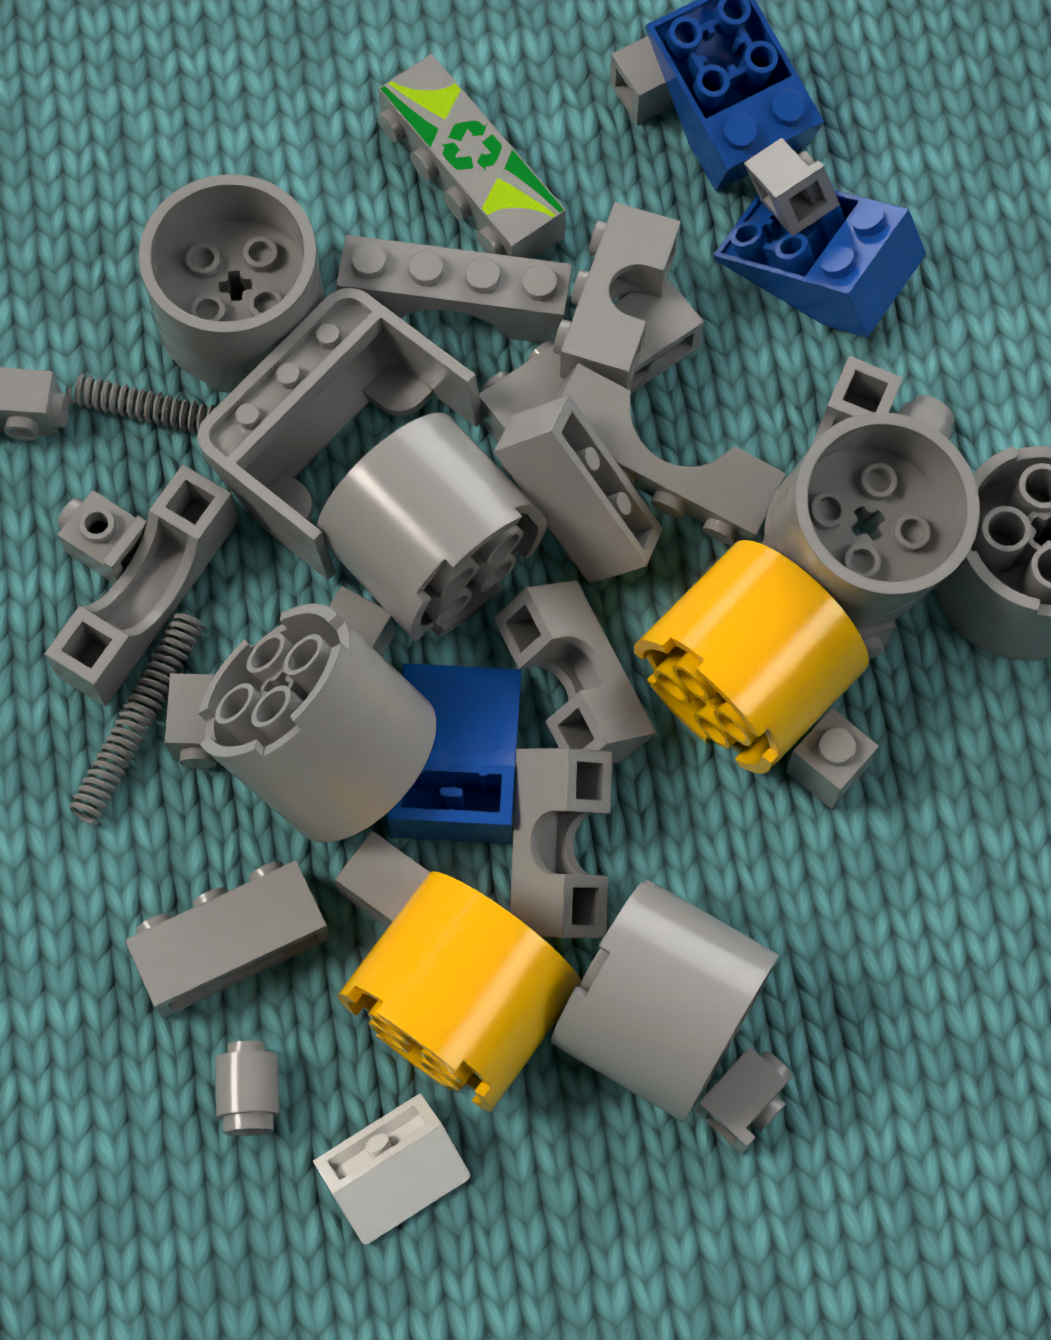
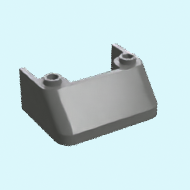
[197,288,484,580]

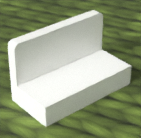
[313,1093,470,1244]

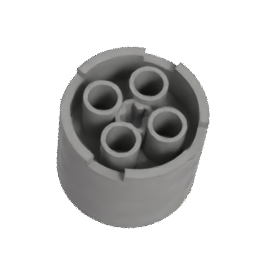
[139,174,325,393]
[762,412,980,630]
[317,413,547,642]
[935,446,1051,660]
[198,603,436,842]
[550,880,780,1123]

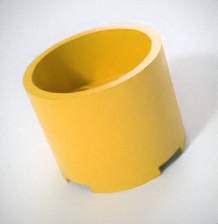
[634,540,869,774]
[337,871,581,1111]

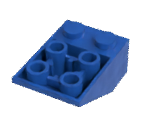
[645,0,824,192]
[713,190,926,338]
[387,663,522,844]

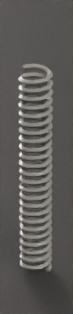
[66,373,215,435]
[68,613,206,826]

